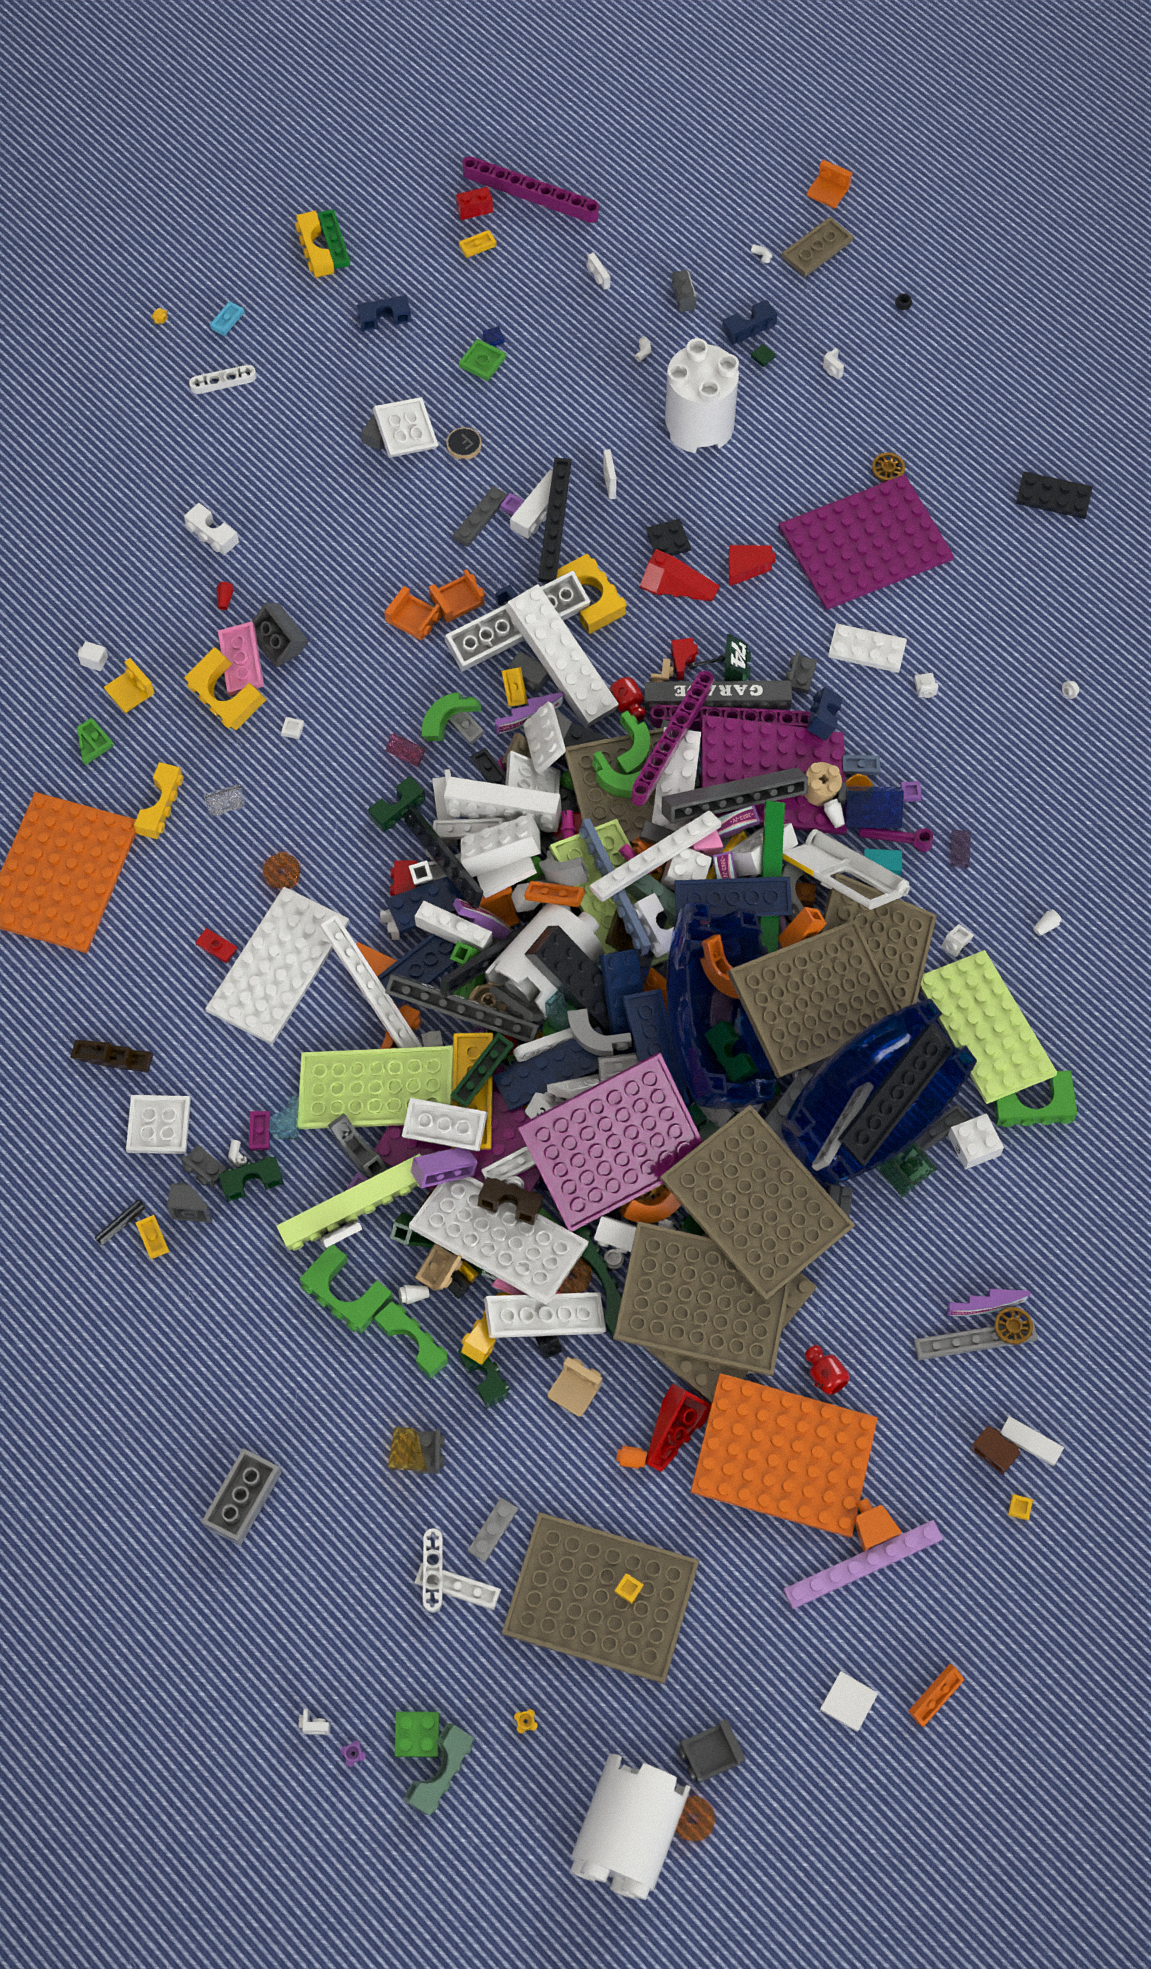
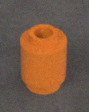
[616,1445,647,1469]

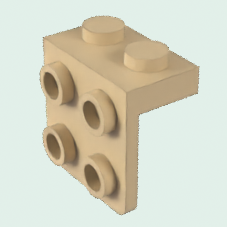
[414,1244,463,1291]
[548,1357,603,1417]

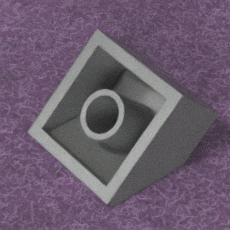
[167,1182,212,1223]

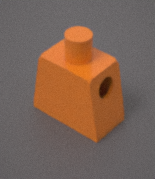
[855,1498,902,1552]

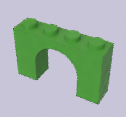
[993,1070,1077,1127]
[300,1244,393,1334]

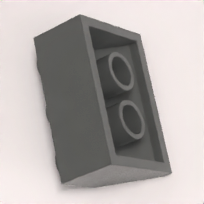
[252,603,309,667]

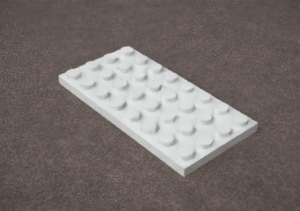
[205,887,350,1045]
[409,1177,589,1305]

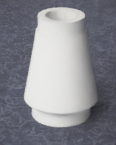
[824,799,845,828]
[1033,909,1062,936]
[399,1285,429,1305]

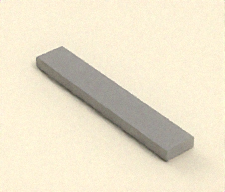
[812,1082,873,1171]
[914,1320,1038,1361]

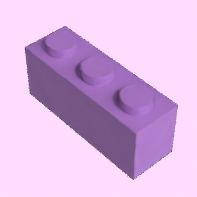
[410,1147,477,1188]

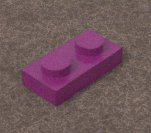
[249,1111,271,1151]

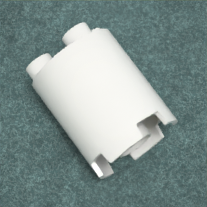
[665,338,739,453]
[485,903,603,1022]
[570,1754,691,1900]

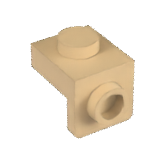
[650,658,674,682]

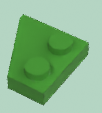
[77,717,114,765]

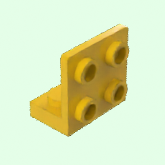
[104,658,155,713]

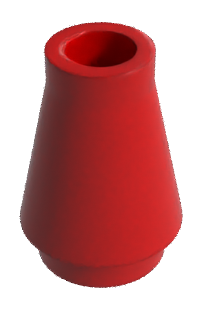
[216,582,234,610]

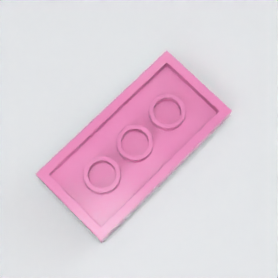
[218,621,264,696]

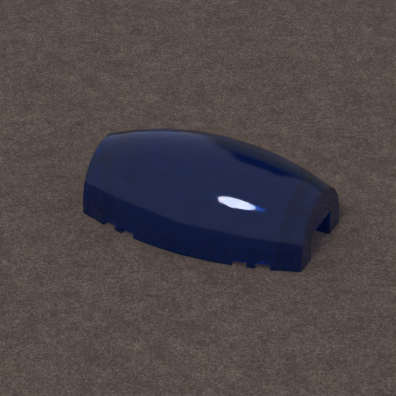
[666,901,777,1109]
[781,998,977,1184]

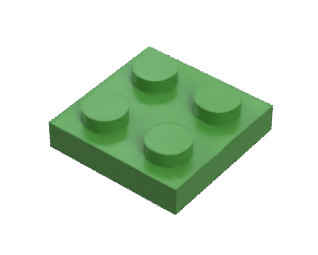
[459,339,506,381]
[395,1712,439,1757]

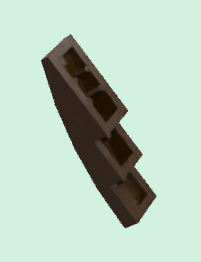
[70,1040,153,1072]

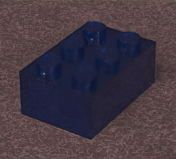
[844,786,904,828]

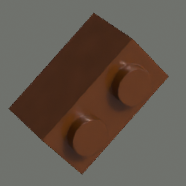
[970,1426,1021,1475]

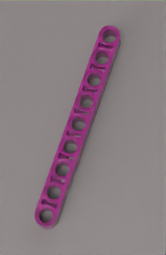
[462,156,599,223]
[630,671,714,806]
[650,705,811,730]

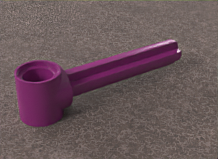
[859,826,933,852]

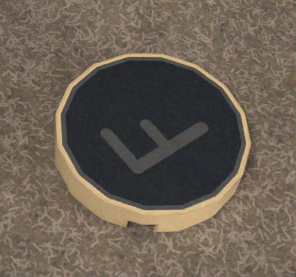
[447,427,482,460]

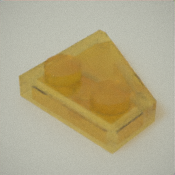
[388,1427,427,1471]

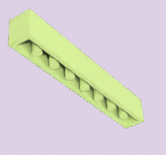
[277,1154,421,1251]

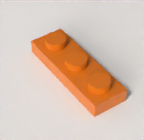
[524,881,585,907]
[908,1664,965,1727]

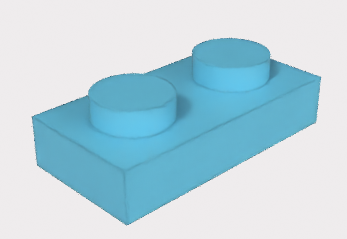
[210,301,244,336]

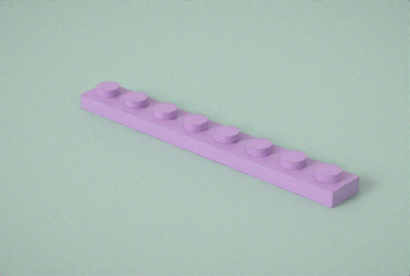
[783,1520,943,1610]

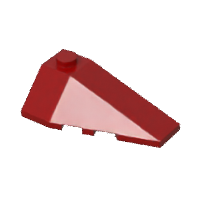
[640,549,720,601]
[645,1384,711,1472]

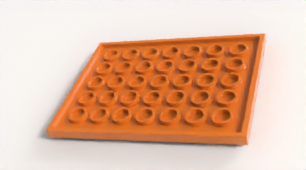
[0,792,136,953]
[690,1373,878,1538]

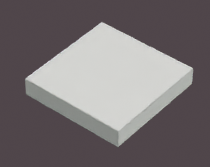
[603,449,616,500]
[319,1221,362,1248]
[820,1671,878,1732]

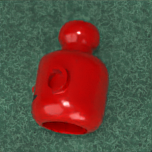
[609,677,646,722]
[805,1345,850,1395]

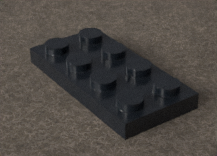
[1016,471,1093,519]

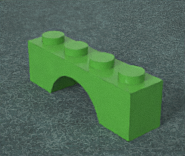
[374,1301,448,1379]

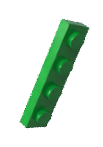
[318,209,351,269]

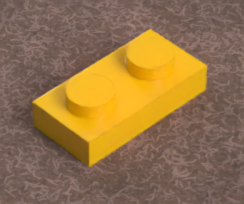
[459,230,497,258]
[502,667,527,707]
[136,1215,169,1259]

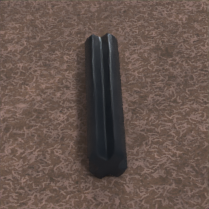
[95,1200,145,1245]

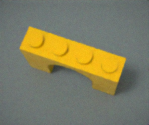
[557,553,627,634]
[184,647,267,730]

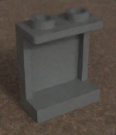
[678,1719,746,1784]

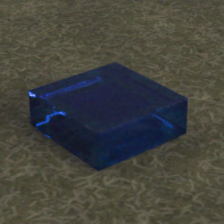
[483,326,505,346]

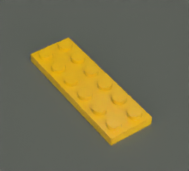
[451,1033,494,1150]

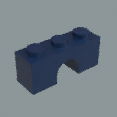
[356,295,412,332]
[722,299,777,345]
[807,687,843,741]

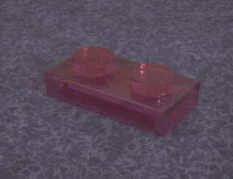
[385,733,426,766]

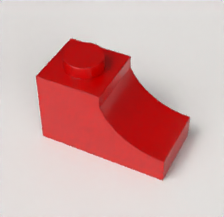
[671,638,699,681]

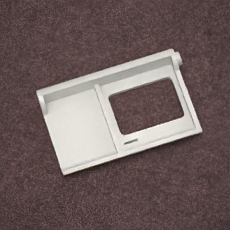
[782,829,910,910]

